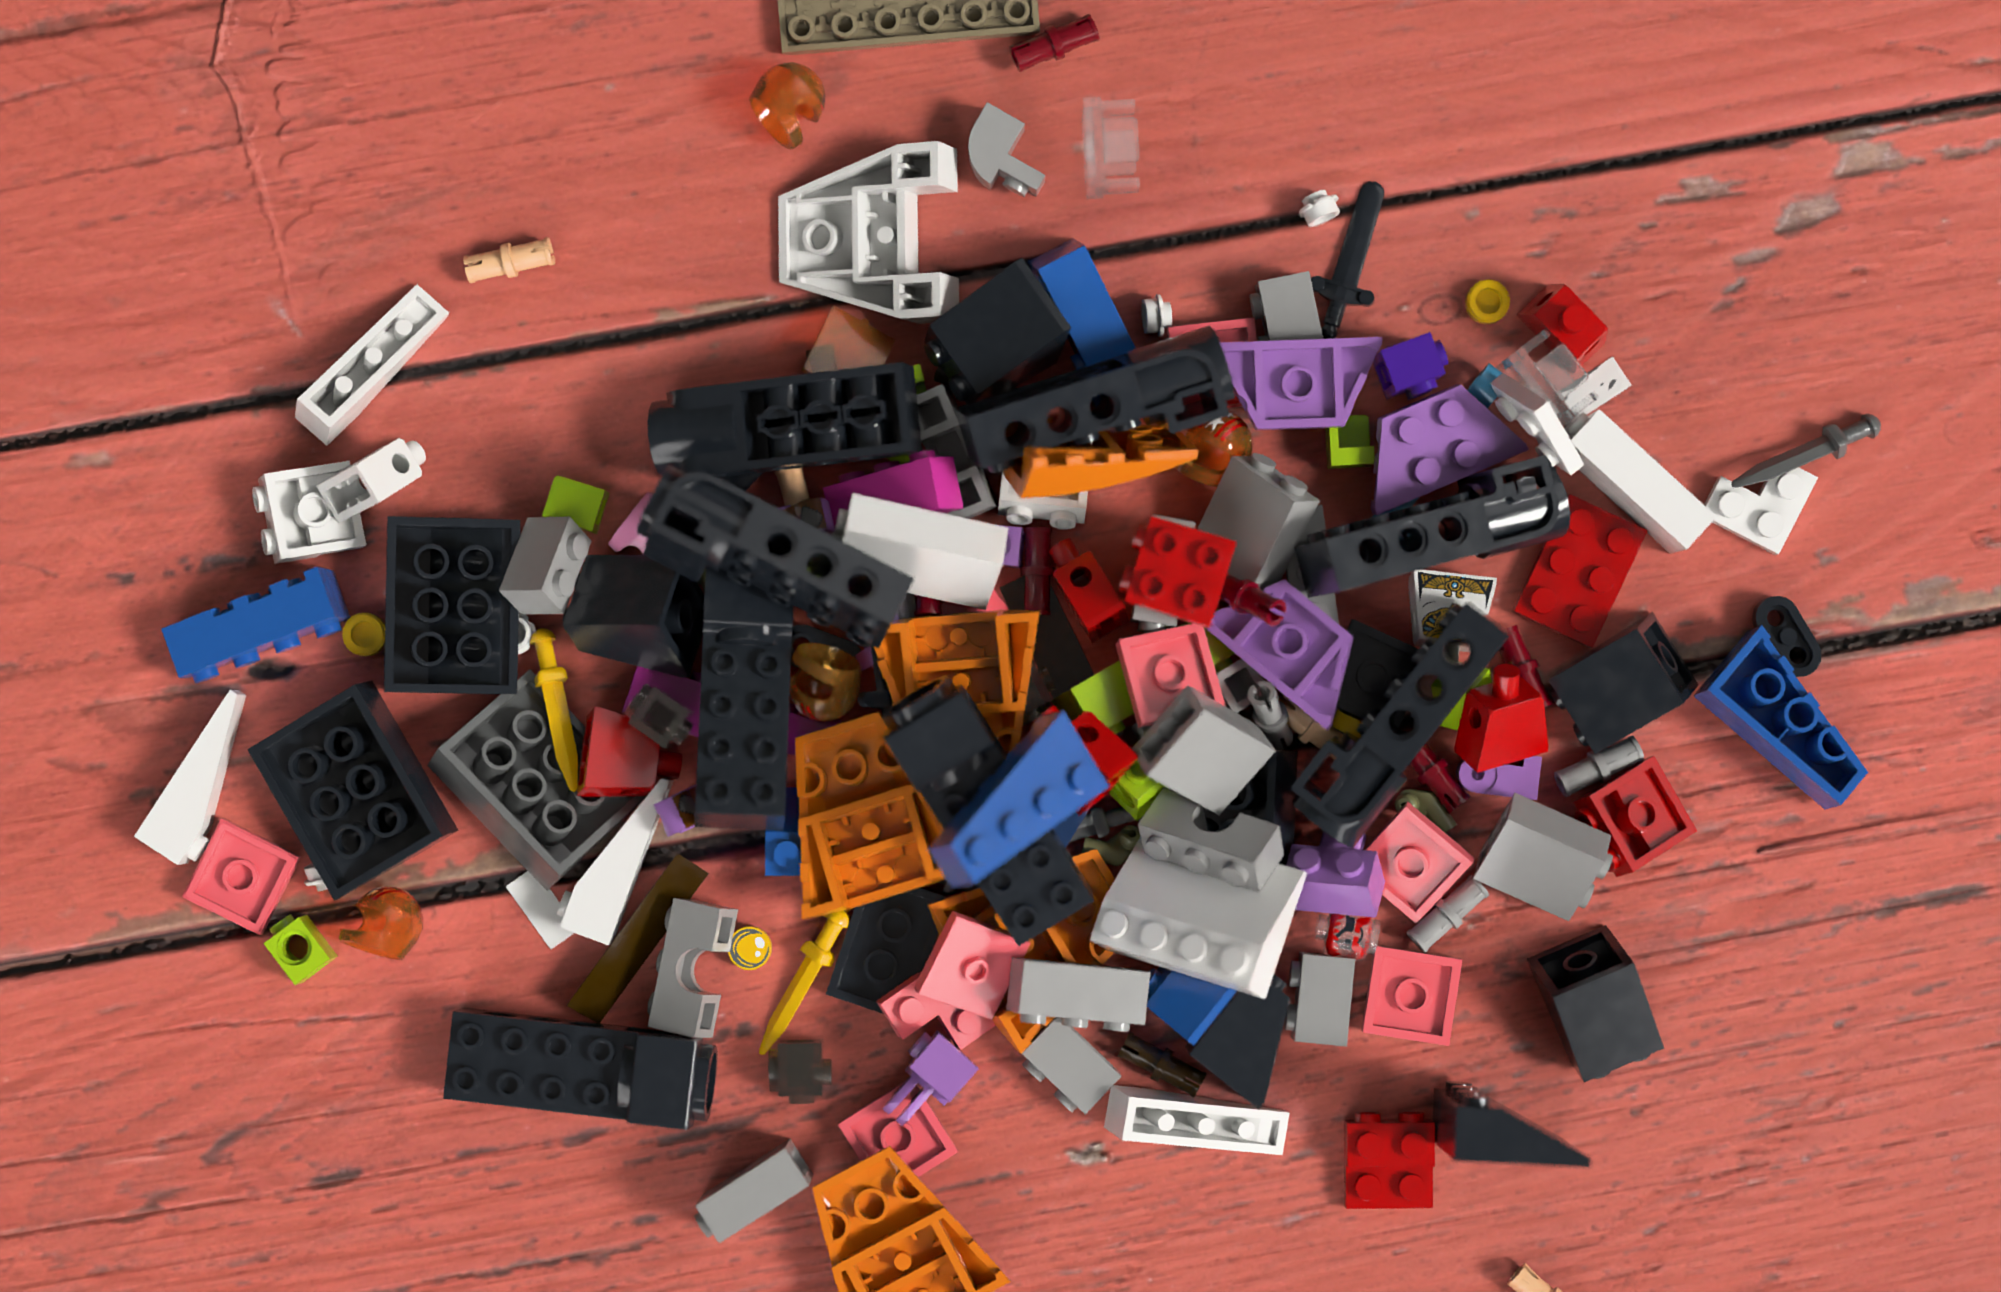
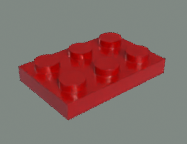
[1512,494,1648,648]

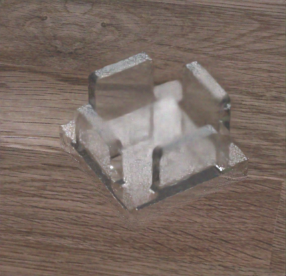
[1081,97,1140,199]
[1496,328,1599,426]

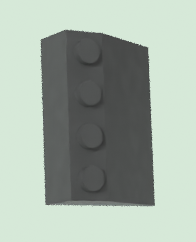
[427,669,649,891]

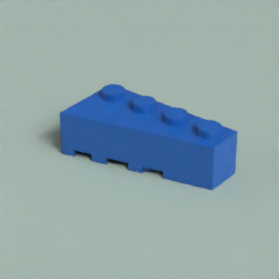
[1028,238,1136,409]
[161,567,350,683]
[1693,625,1868,810]
[928,710,1109,887]

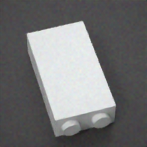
[1564,409,1716,554]
[832,493,1008,610]

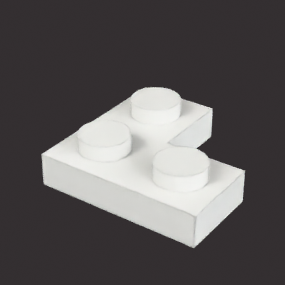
[1490,373,1584,475]
[1704,467,1818,555]

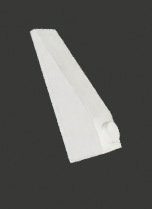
[295,285,449,446]
[134,690,246,865]
[557,778,674,946]
[1104,1085,1290,1155]

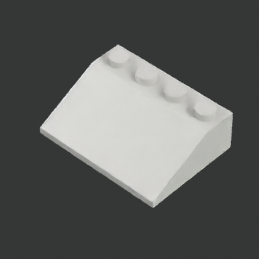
[1090,837,1307,999]

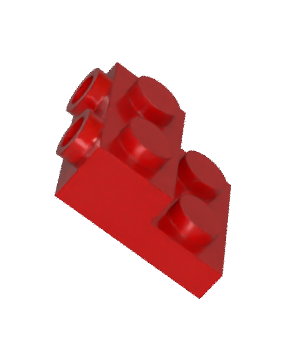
[1573,756,1697,877]
[1344,1111,1435,1209]

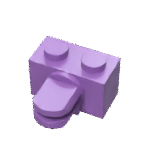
[1286,831,1385,917]
[882,1031,979,1126]

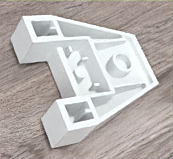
[778,141,959,324]

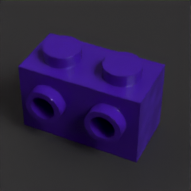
[1373,332,1448,400]

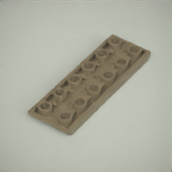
[778,0,1040,55]

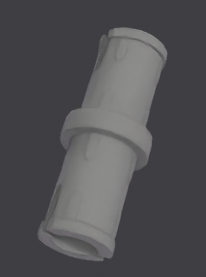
[1248,681,1293,750]
[1554,736,1644,797]
[1406,875,1489,953]

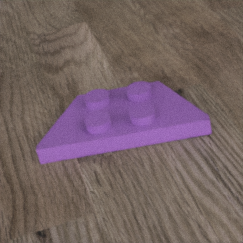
[1220,337,1382,430]
[1370,384,1528,515]
[1206,579,1354,731]

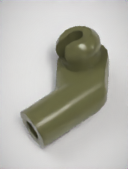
[1395,789,1458,833]
[1081,825,1140,866]

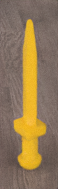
[530,628,578,792]
[759,911,849,1055]

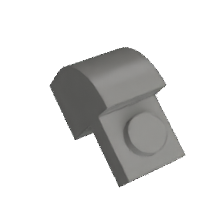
[968,102,1045,197]

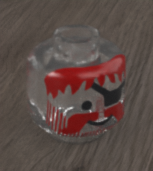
[1314,913,1380,962]

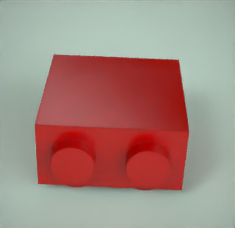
[1118,515,1237,628]

